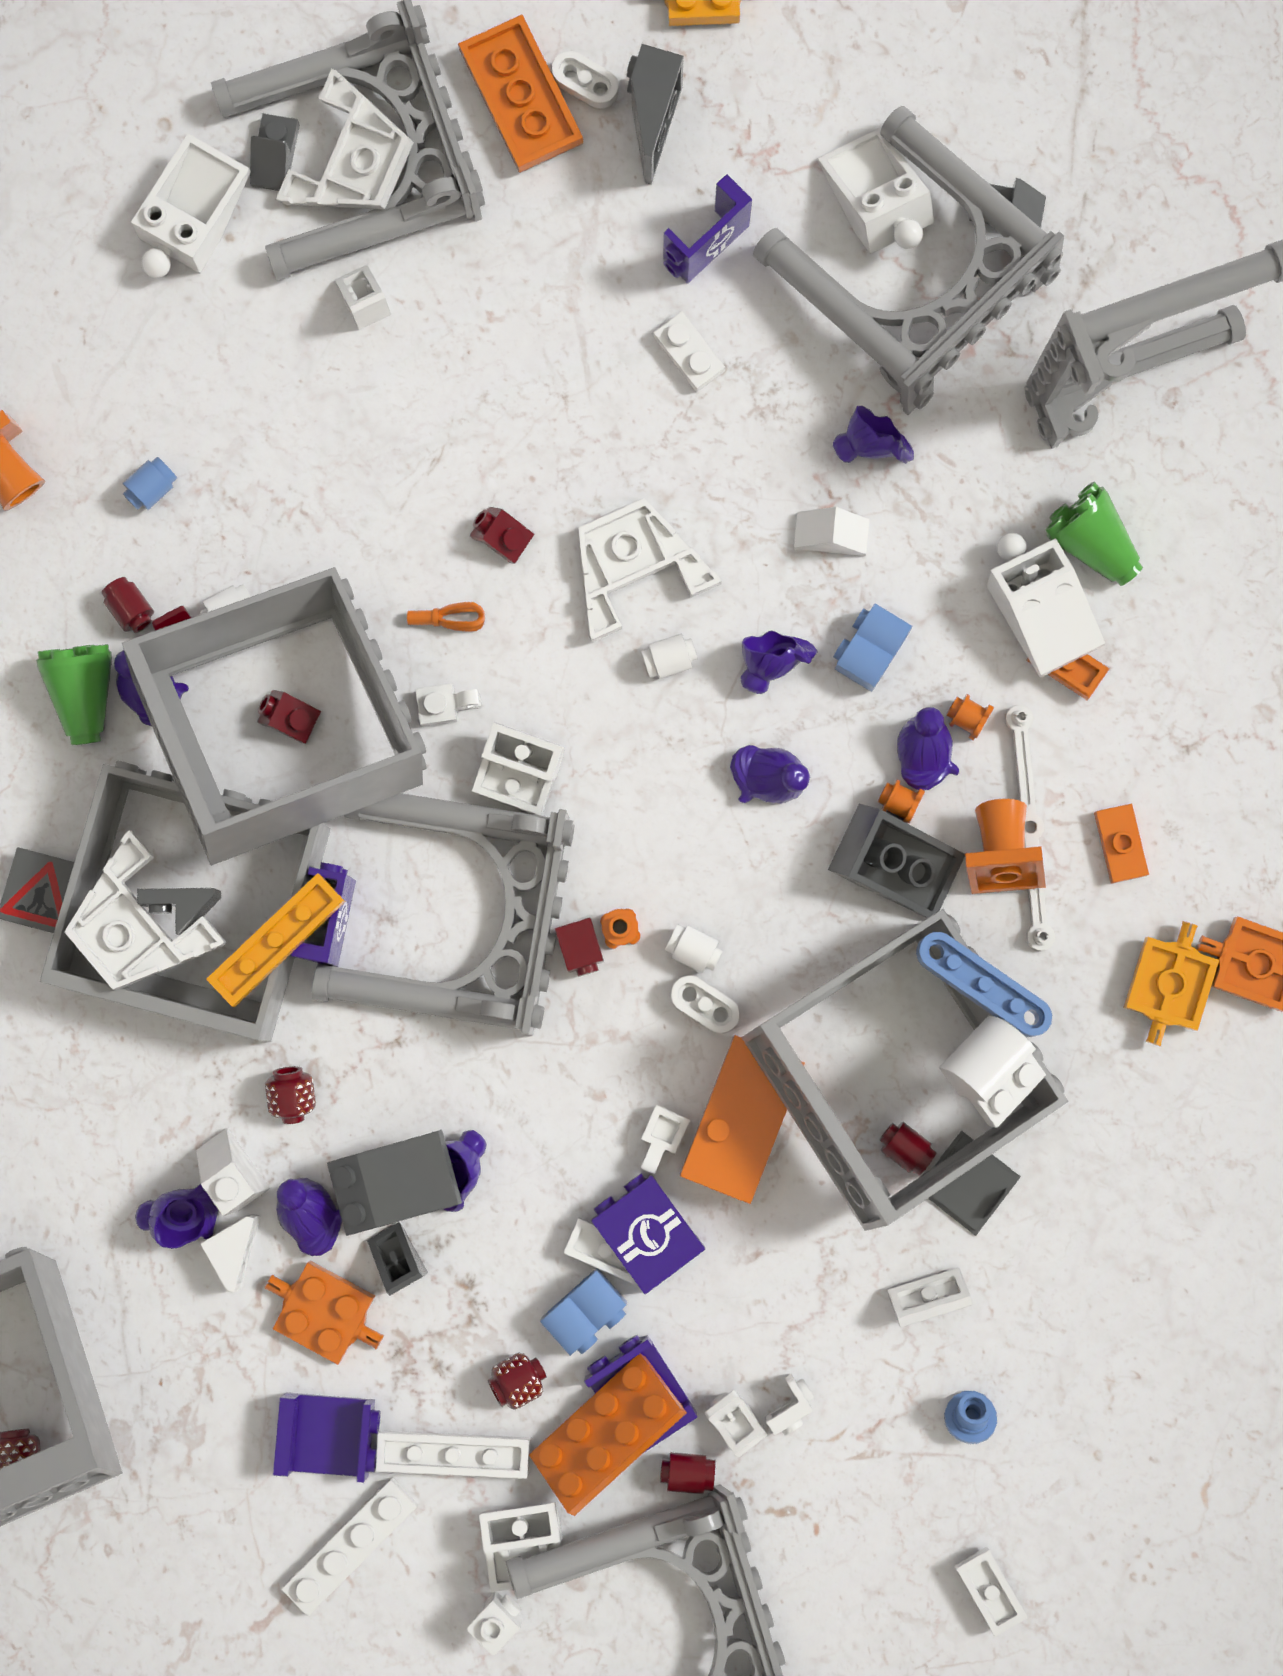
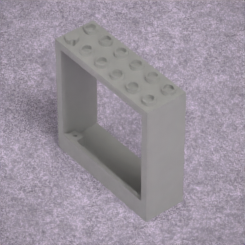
[122,567,427,866]
[40,761,331,1042]
[741,909,1069,1231]
[0,1247,123,1526]

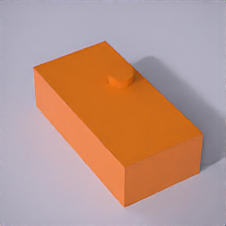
[680,1035,805,1204]

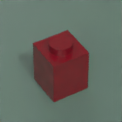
[555,918,604,977]

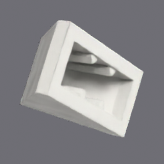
[335,265,391,330]
[794,507,869,556]
[201,1214,260,1292]

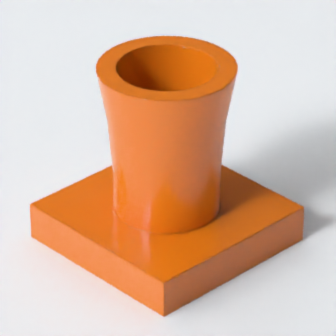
[0,410,45,511]
[965,799,1046,894]

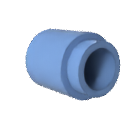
[123,457,177,510]

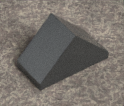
[367,1222,428,1296]

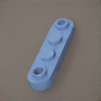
[916,932,1052,1037]

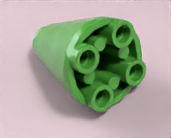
[1045,482,1143,586]
[36,644,112,745]

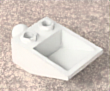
[817,128,934,254]
[131,133,251,278]
[987,533,1105,678]

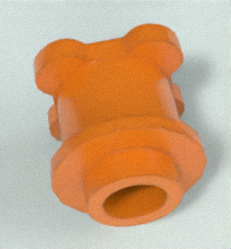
[946,694,994,740]
[878,779,925,824]
[600,909,641,949]

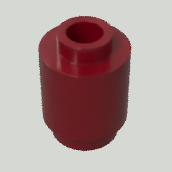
[101,577,154,633]
[879,1122,937,1176]
[660,1452,715,1494]

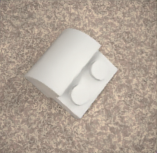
[472,722,564,816]
[939,1015,1046,1128]
[479,1502,563,1593]

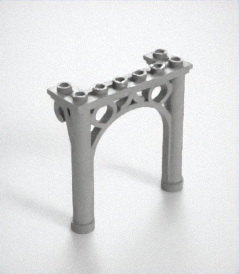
[211,0,486,281]
[753,106,1064,415]
[1024,239,1283,449]
[312,793,575,1035]
[506,1484,785,1676]

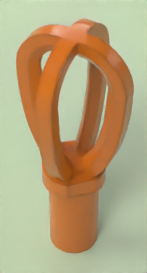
[407,602,485,631]

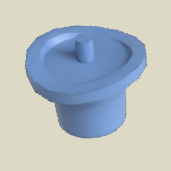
[944,1391,997,1444]

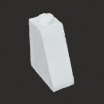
[196,1128,270,1216]

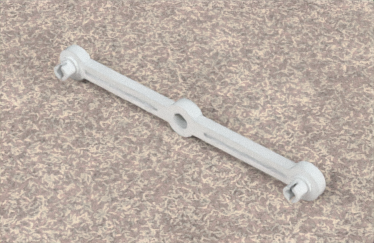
[1005,705,1055,951]

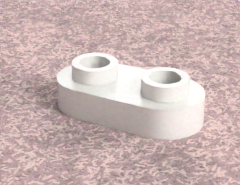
[552,51,618,109]
[671,976,740,1033]

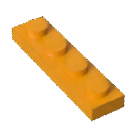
[206,873,346,1007]

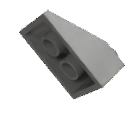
[626,44,684,185]
[828,803,965,918]
[327,1130,462,1236]

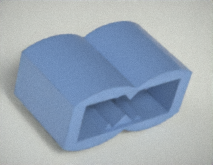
[833,603,912,692]
[540,1268,627,1355]

